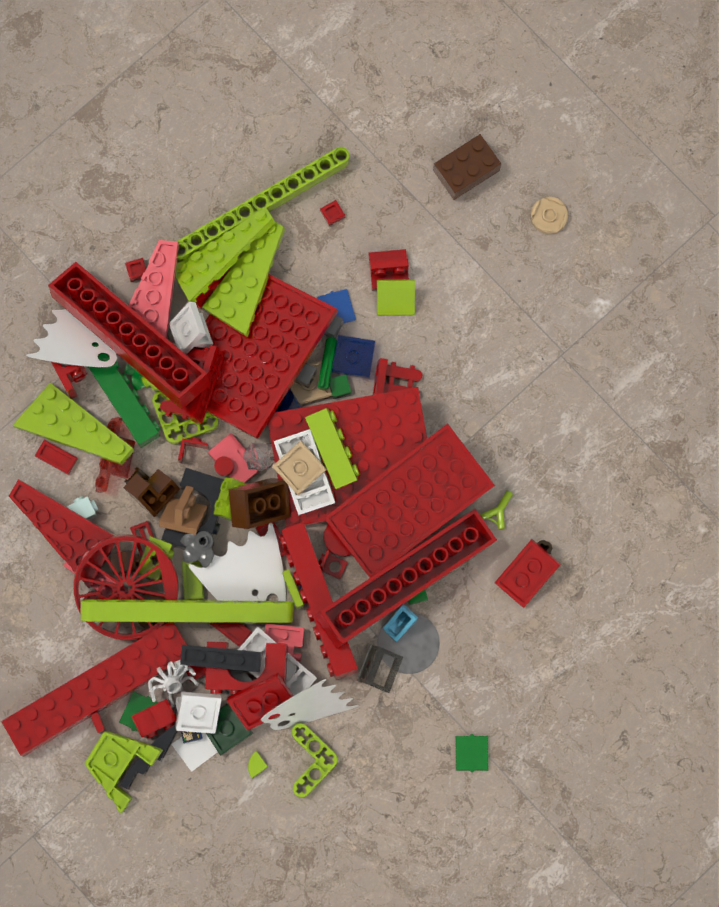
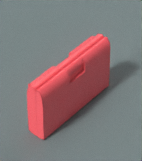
[208,433,262,483]

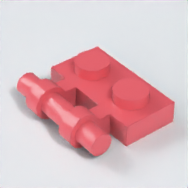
[264,624,304,661]

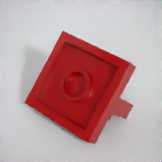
[368,249,409,291]
[50,361,87,399]

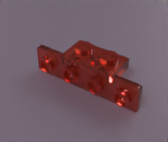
[95,417,136,493]

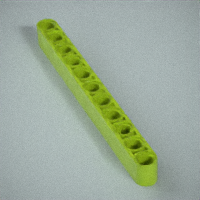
[176,147,349,262]
[80,599,294,623]

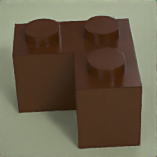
[123,469,180,517]

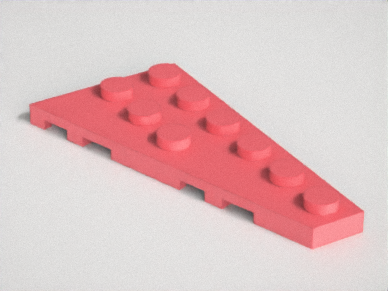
[128,240,179,338]

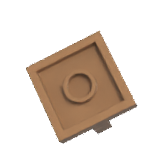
[159,486,208,535]

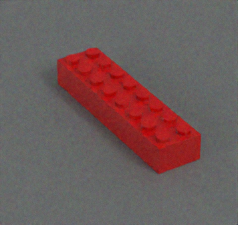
[279,522,358,680]

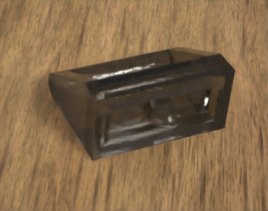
[356,644,403,693]

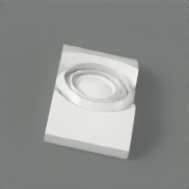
[274,429,336,515]
[238,627,317,696]

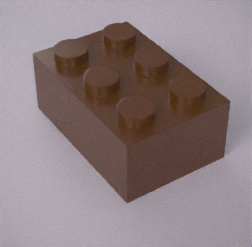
[433,134,501,200]
[228,478,291,529]

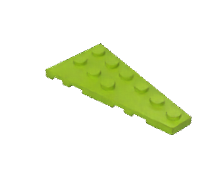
[175,207,276,303]
[202,222,285,337]
[12,383,134,465]

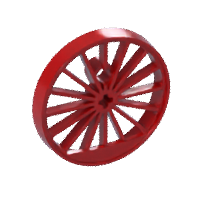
[73,534,179,640]

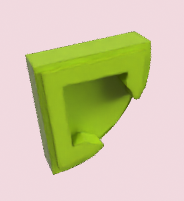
[248,751,268,778]

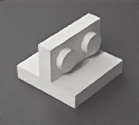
[169,302,213,355]
[176,692,222,733]

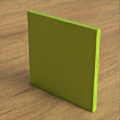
[377,280,415,315]

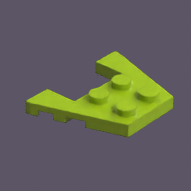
[84,731,163,813]

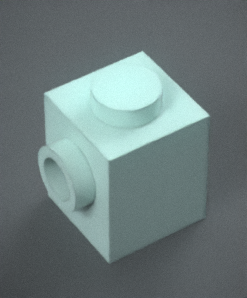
[67,496,99,520]

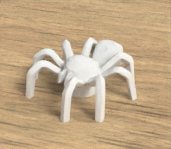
[148,660,199,707]

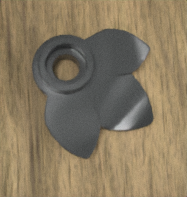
[180,531,214,568]

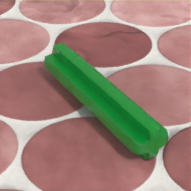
[318,337,337,391]

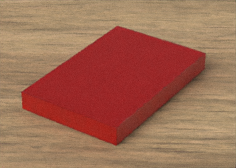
[494,539,561,608]
[227,673,294,731]

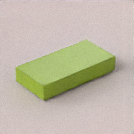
[182,560,204,600]
[282,569,304,609]

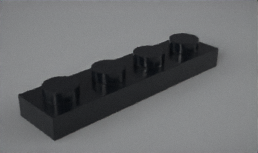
[180,645,262,672]

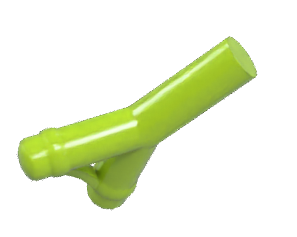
[480,490,513,530]

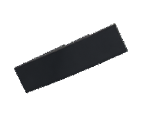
[120,724,178,790]

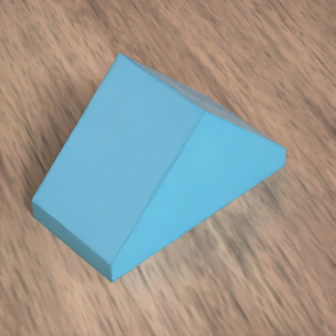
[383,604,418,642]

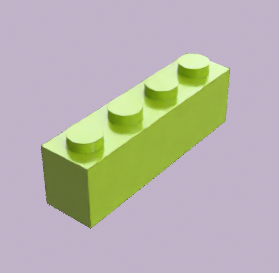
[305,408,360,489]

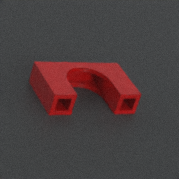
[205,642,288,694]

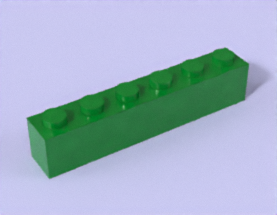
[87,342,160,448]

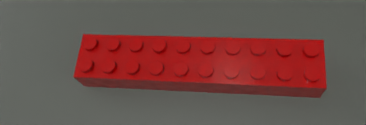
[48,262,210,410]
[315,509,497,649]
[1,622,187,757]

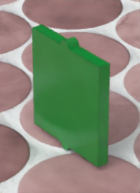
[119,691,158,732]
[455,734,488,773]

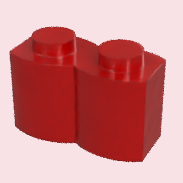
[131,699,177,739]

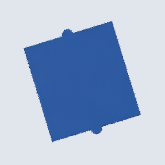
[317,289,356,324]

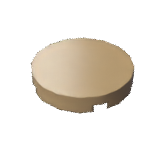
[531,196,568,234]

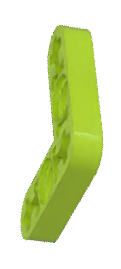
[152,391,219,445]
[291,723,338,798]

